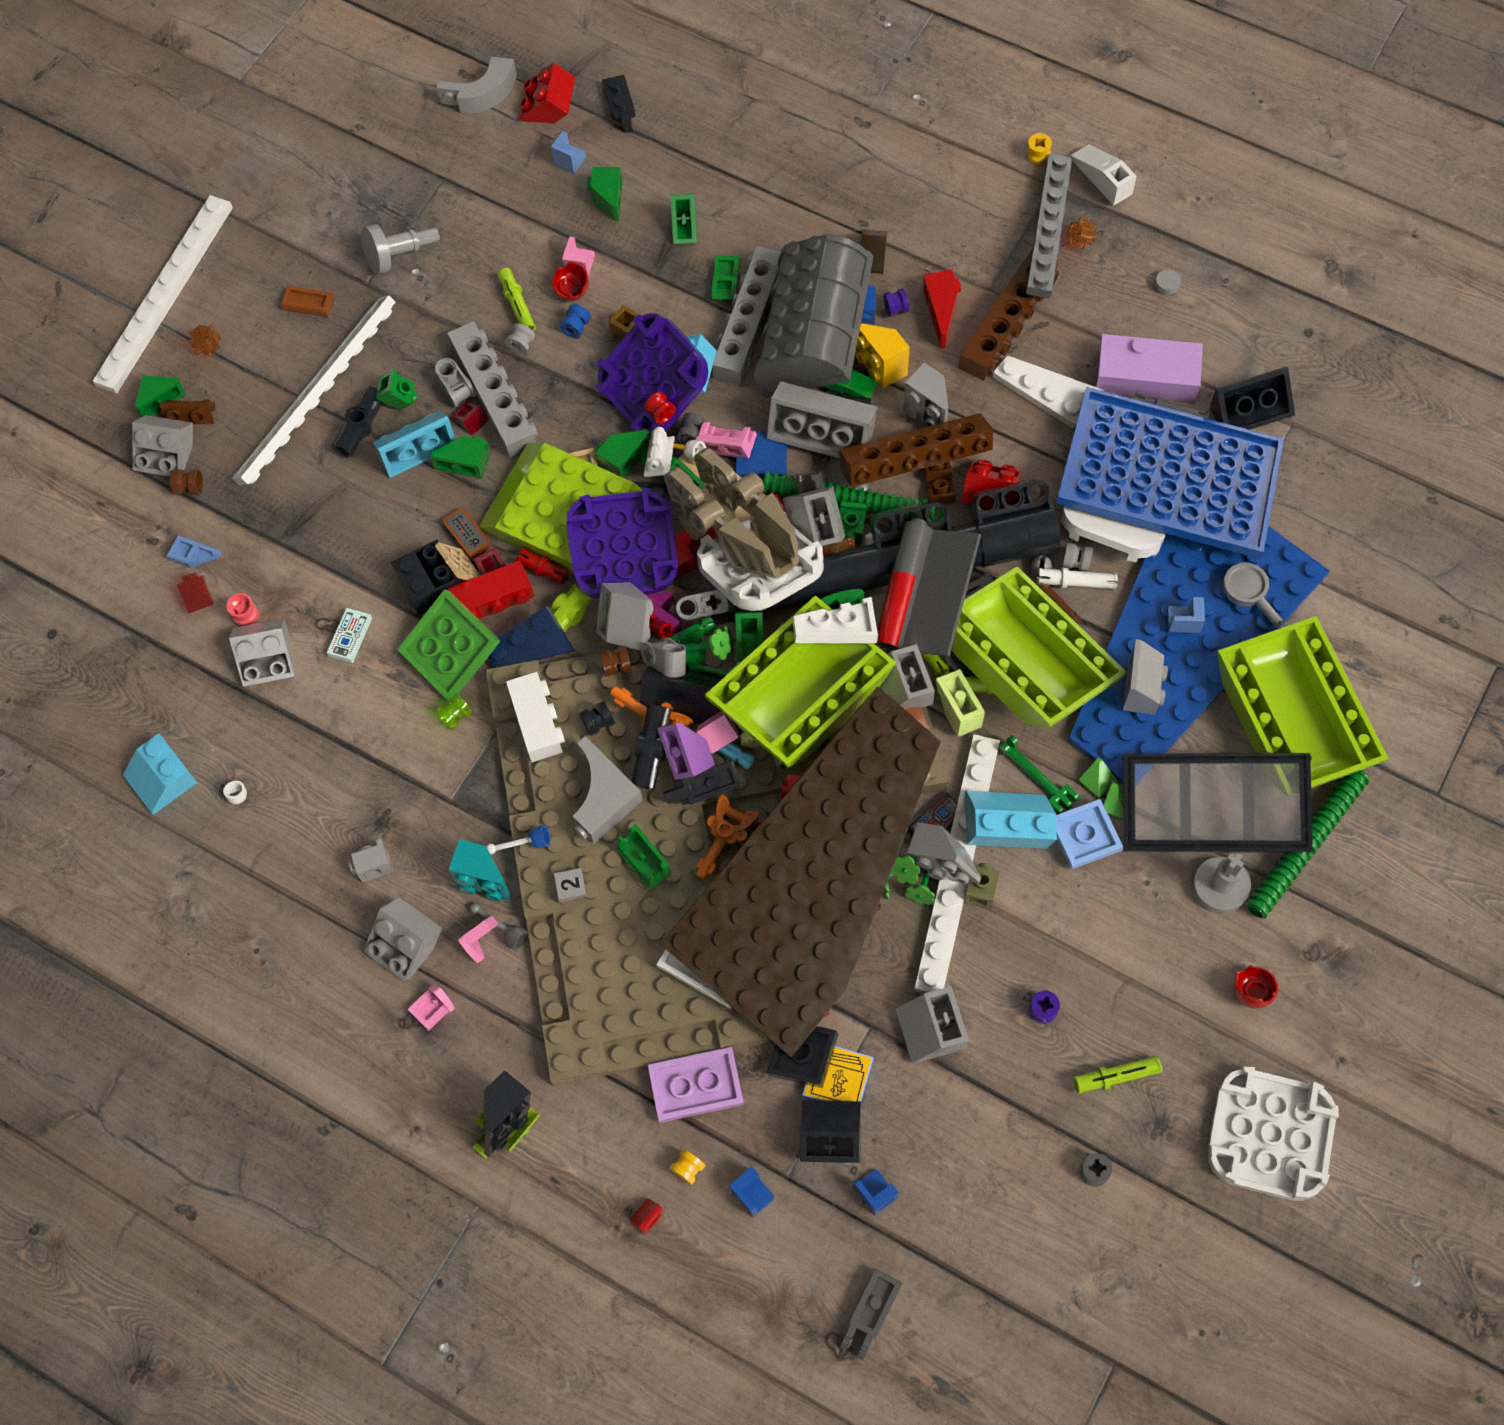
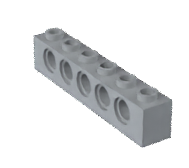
[712,246,780,385]
[447,321,538,459]

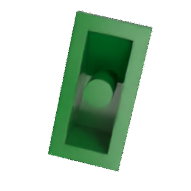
[587,167,623,221]
[595,430,651,478]
[430,436,491,479]

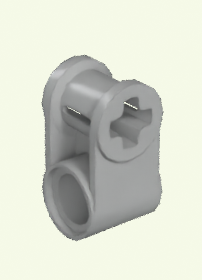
[435,358,477,408]
[641,637,686,677]

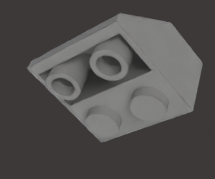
[903,363,949,427]
[132,415,193,477]
[782,486,845,546]
[596,582,653,650]
[229,618,295,687]
[880,644,935,709]
[907,823,981,884]
[363,898,442,982]
[895,986,969,1064]

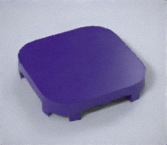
[596,313,709,435]
[567,488,678,599]

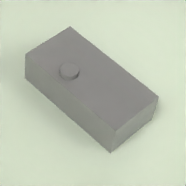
[767,381,877,458]

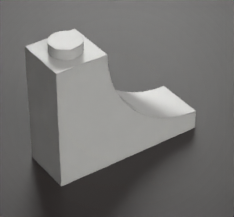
[573,736,643,844]

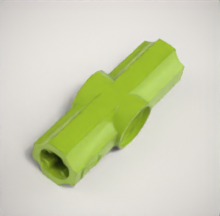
[551,583,593,632]

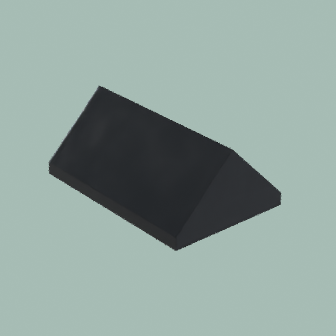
[1209,366,1295,430]
[640,666,724,724]

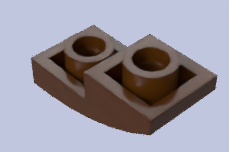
[924,462,955,504]

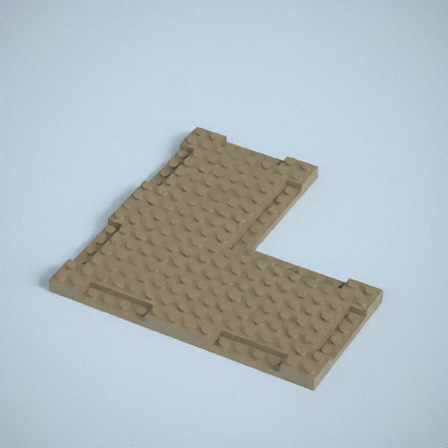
[486,593,948,1086]

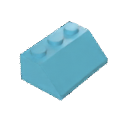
[373,411,456,478]
[965,791,1057,849]

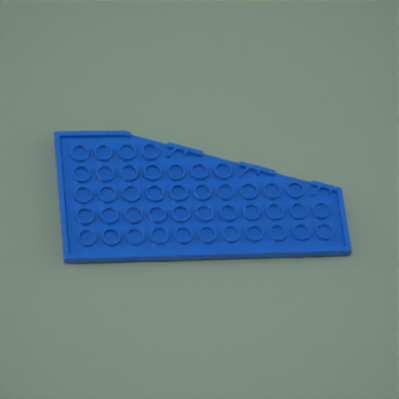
[1068,526,1330,787]

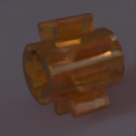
[1066,217,1097,250]
[189,325,221,355]

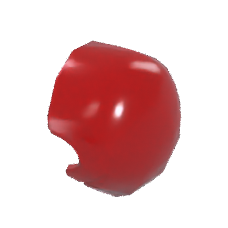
[551,261,589,301]
[1233,965,1279,1009]

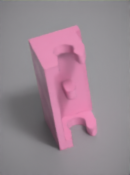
[696,422,757,459]

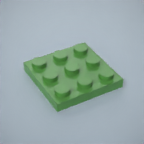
[397,589,500,701]

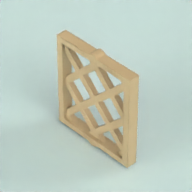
[435,542,481,580]

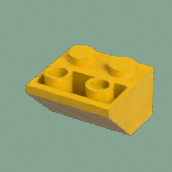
[855,323,910,388]

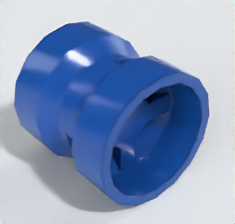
[559,304,591,339]

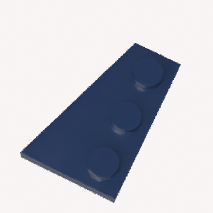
[488,606,575,668]

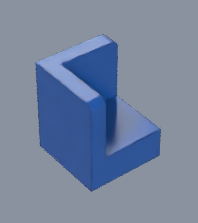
[729,1166,774,1217]
[853,1170,899,1215]

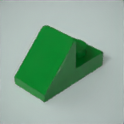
[735,612,763,662]

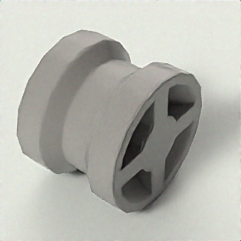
[505,323,535,354]

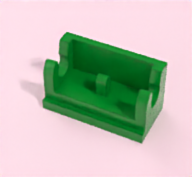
[616,824,671,891]

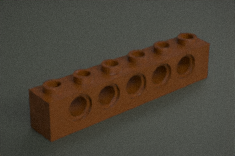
[958,248,1059,381]
[840,413,993,487]

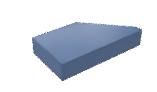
[166,535,222,568]

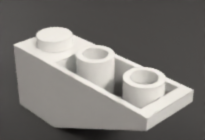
[1070,144,1137,206]

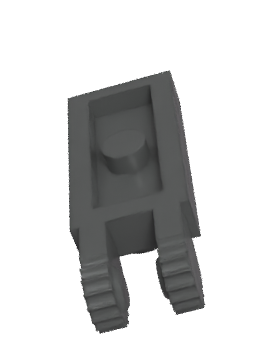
[840,1269,902,1360]

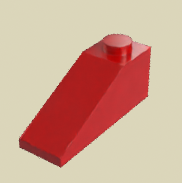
[923,269,961,349]

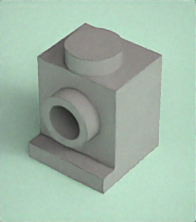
[348,839,394,882]

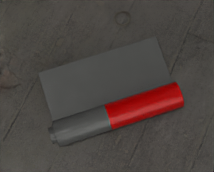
[874,518,981,657]

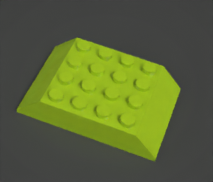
[479,443,641,573]
[951,567,1127,728]
[705,596,897,767]
[1217,616,1389,797]

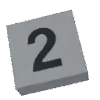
[554,868,587,902]

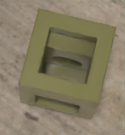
[964,863,999,909]

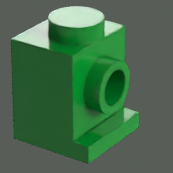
[375,369,417,411]
[840,501,867,544]

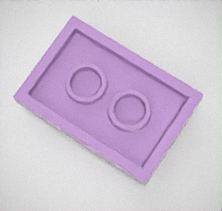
[648,1047,744,1123]

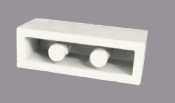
[506,672,565,762]

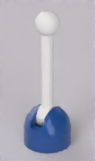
[486,825,551,855]

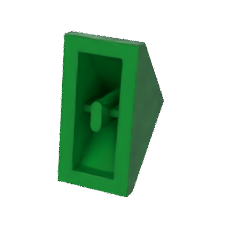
[670,194,697,244]
[135,375,186,417]

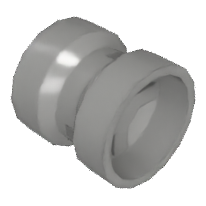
[1062,543,1093,572]

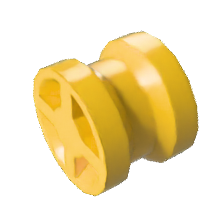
[1027,133,1052,164]
[669,1149,706,1185]

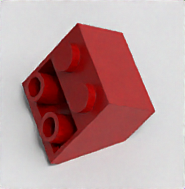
[518,62,575,124]
[961,459,1022,508]

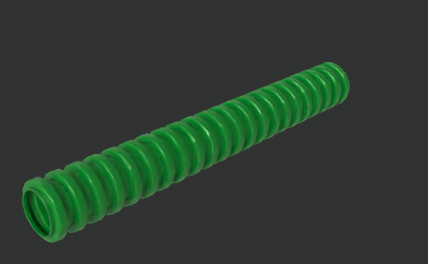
[763,471,936,520]
[1245,770,1370,919]

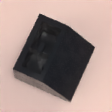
[391,539,460,616]
[482,1070,531,1157]
[800,1100,861,1163]

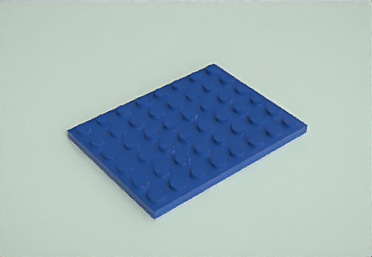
[1056,387,1284,559]

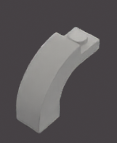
[436,57,517,114]

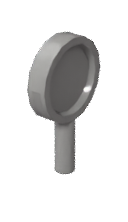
[1222,563,1283,627]

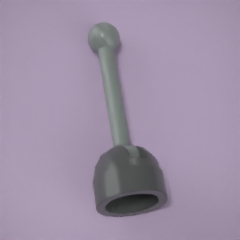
[470,903,528,950]

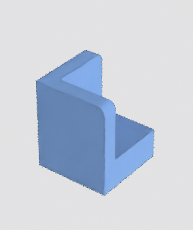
[551,131,586,174]
[1167,597,1205,633]

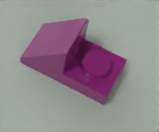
[646,592,681,634]

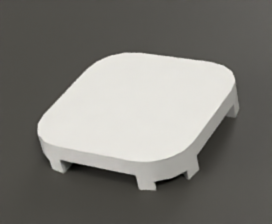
[1060,506,1166,562]
[697,512,824,611]
[1207,1067,1339,1201]

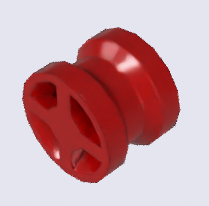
[644,392,676,424]

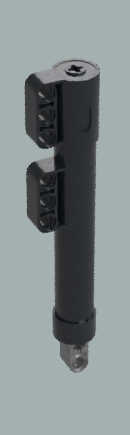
[675,480,1061,622]

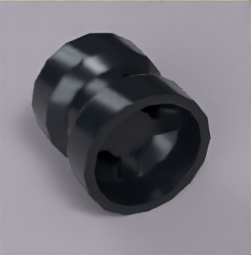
[579,701,615,736]

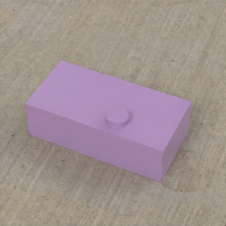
[1096,334,1203,402]

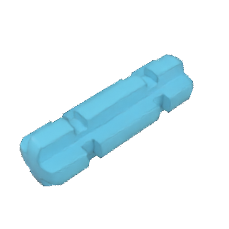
[717,742,755,769]

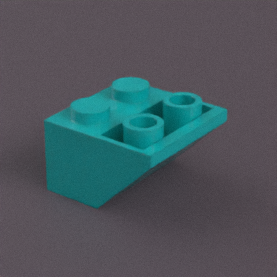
[448,839,511,902]

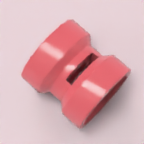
[226,593,259,627]

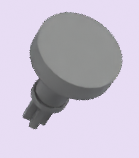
[361,224,440,275]
[1192,853,1251,914]

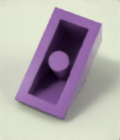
[657,722,715,780]

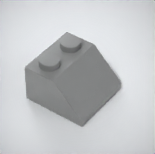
[1123,639,1168,715]

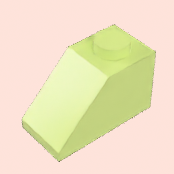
[936,669,985,737]

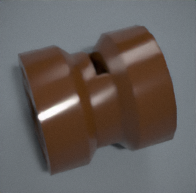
[170,469,203,494]
[600,646,632,677]

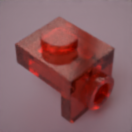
[177,572,214,613]

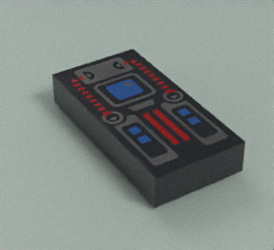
[907,792,958,835]

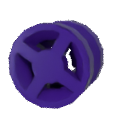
[883,288,909,317]
[1029,990,1060,1024]

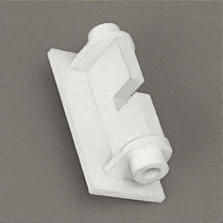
[644,427,675,477]

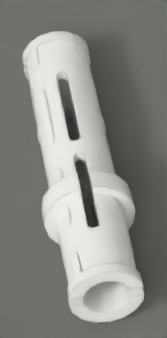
[1037,568,1118,590]

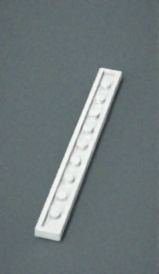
[93,195,233,394]
[232,295,396,485]
[914,735,1000,994]

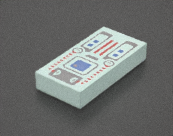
[327,608,372,663]

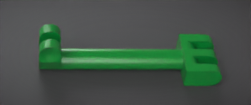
[999,735,1080,815]

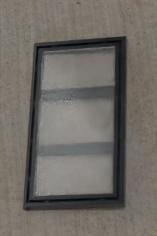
[1122,753,1313,853]

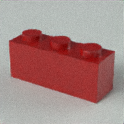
[448,560,535,620]

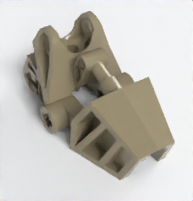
[664,448,799,578]

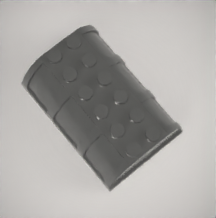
[754,234,874,398]

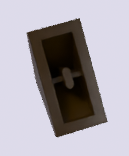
[861,230,888,274]

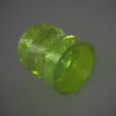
[435,693,472,730]

